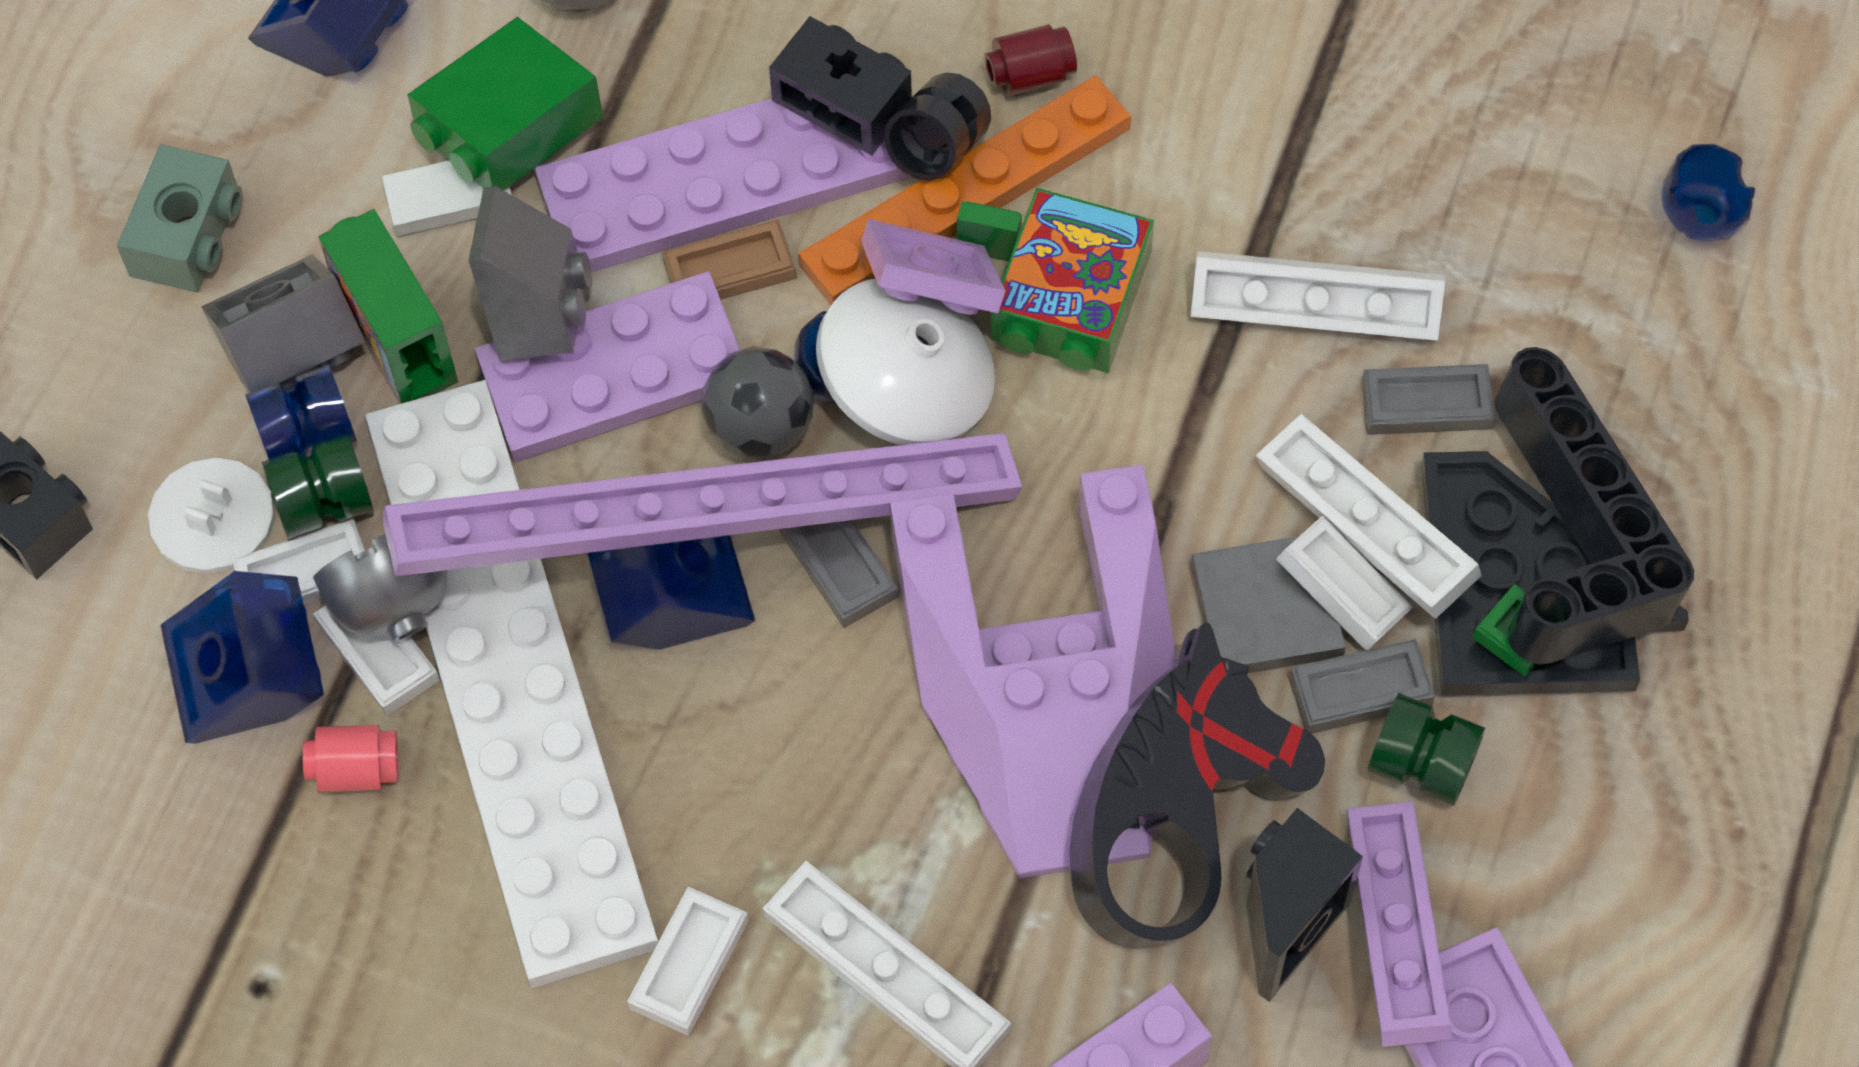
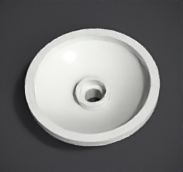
[816,278,995,445]

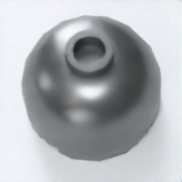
[313,534,447,642]

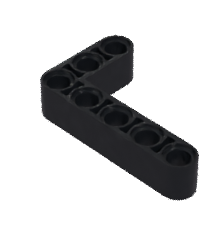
[1495,347,1694,664]

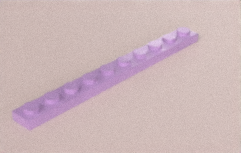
[382,433,1022,577]

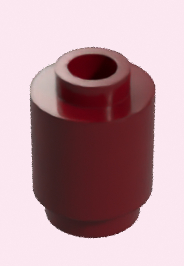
[985,24,1077,97]

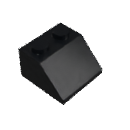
[1246,808,1363,1002]

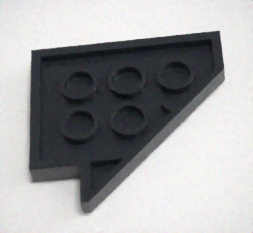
[1421,451,1689,695]

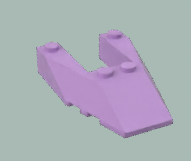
[890,464,1177,878]

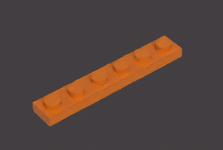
[798,75,1131,305]

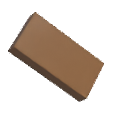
[662,219,797,300]

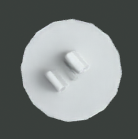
[148,457,275,574]

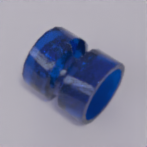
[245,365,357,459]

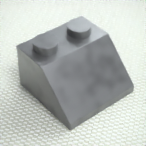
[468,186,592,361]
[201,254,366,396]

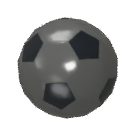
[702,346,814,459]

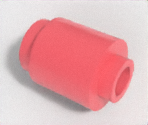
[303,724,399,793]

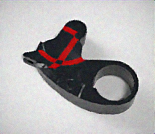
[1069,622,1325,948]

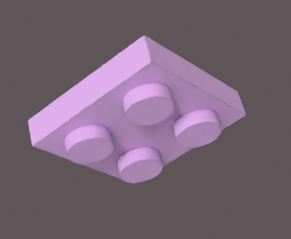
[861,219,1005,314]

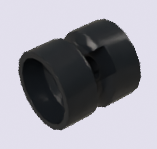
[884,72,991,181]

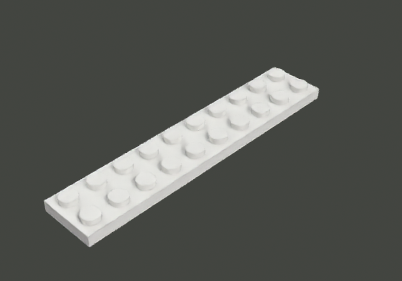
[365,380,658,989]

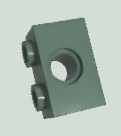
[117,144,242,293]

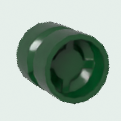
[261,434,373,540]
[1367,693,1486,806]

